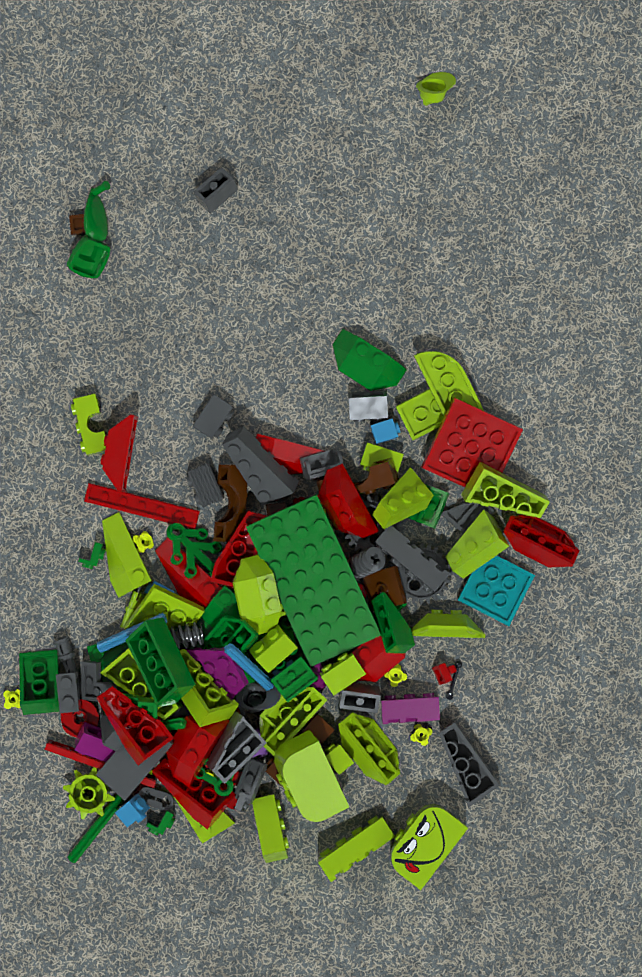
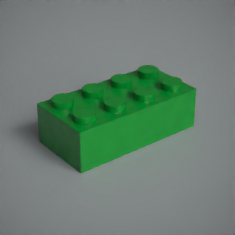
[125,618,196,707]

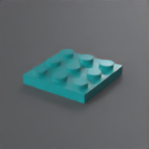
[458,555,535,626]

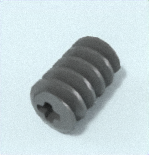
[347,547,385,579]
[170,622,204,650]

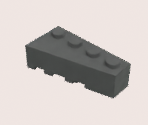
[222,426,299,506]
[375,526,450,593]
[439,719,500,808]

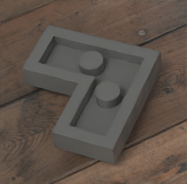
[81,660,116,702]

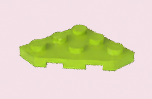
[125,584,204,630]

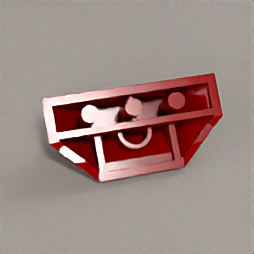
[101,414,138,493]
[318,463,379,538]
[503,515,580,568]
[352,630,406,682]
[166,715,230,787]

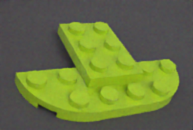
[395,351,484,440]

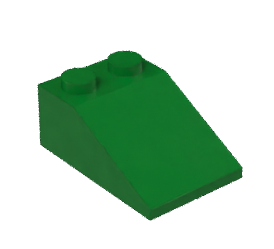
[19,650,60,715]

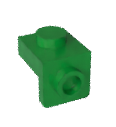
[78,542,106,569]
[146,810,176,836]

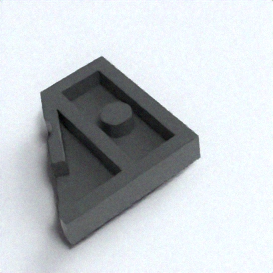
[441,502,494,534]

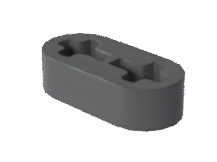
[138,786,174,810]

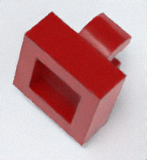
[432,663,457,685]

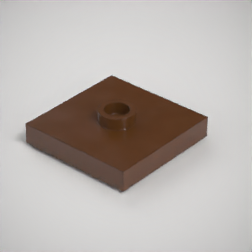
[363,566,407,612]

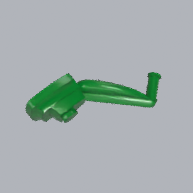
[67,181,110,279]

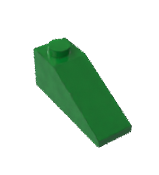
[371,592,415,653]

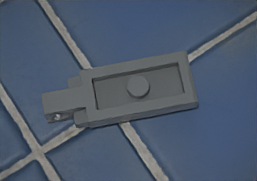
[234,758,268,813]

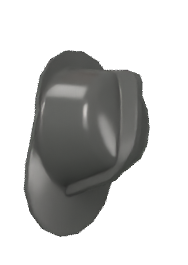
[236,683,281,713]

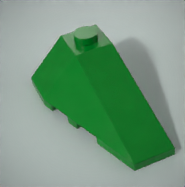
[201,586,268,646]

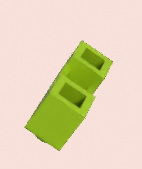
[71,394,106,456]

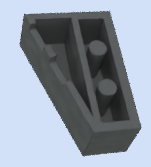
[206,710,267,784]

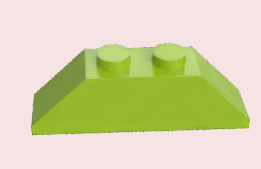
[233,554,282,635]
[411,609,485,638]
[259,687,327,756]
[338,712,400,785]

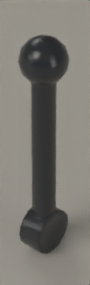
[446,661,462,700]

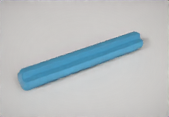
[97,613,168,653]
[224,643,274,691]

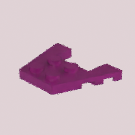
[181,647,249,700]

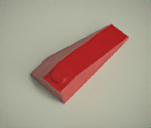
[155,537,222,610]
[97,686,174,766]
[152,758,235,830]

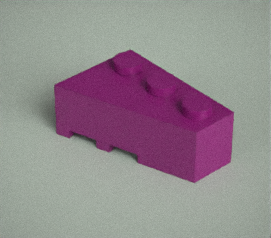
[380,693,440,724]

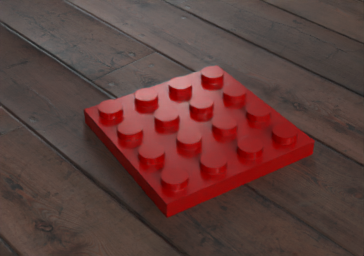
[421,397,523,487]

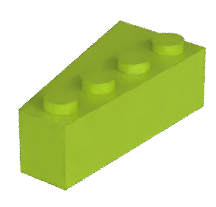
[318,815,395,882]

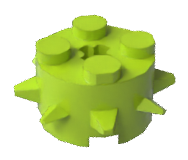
[63,767,115,819]

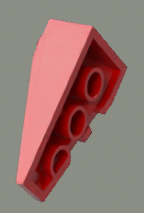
[256,434,324,475]
[210,511,267,589]

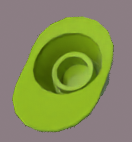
[416,72,456,106]

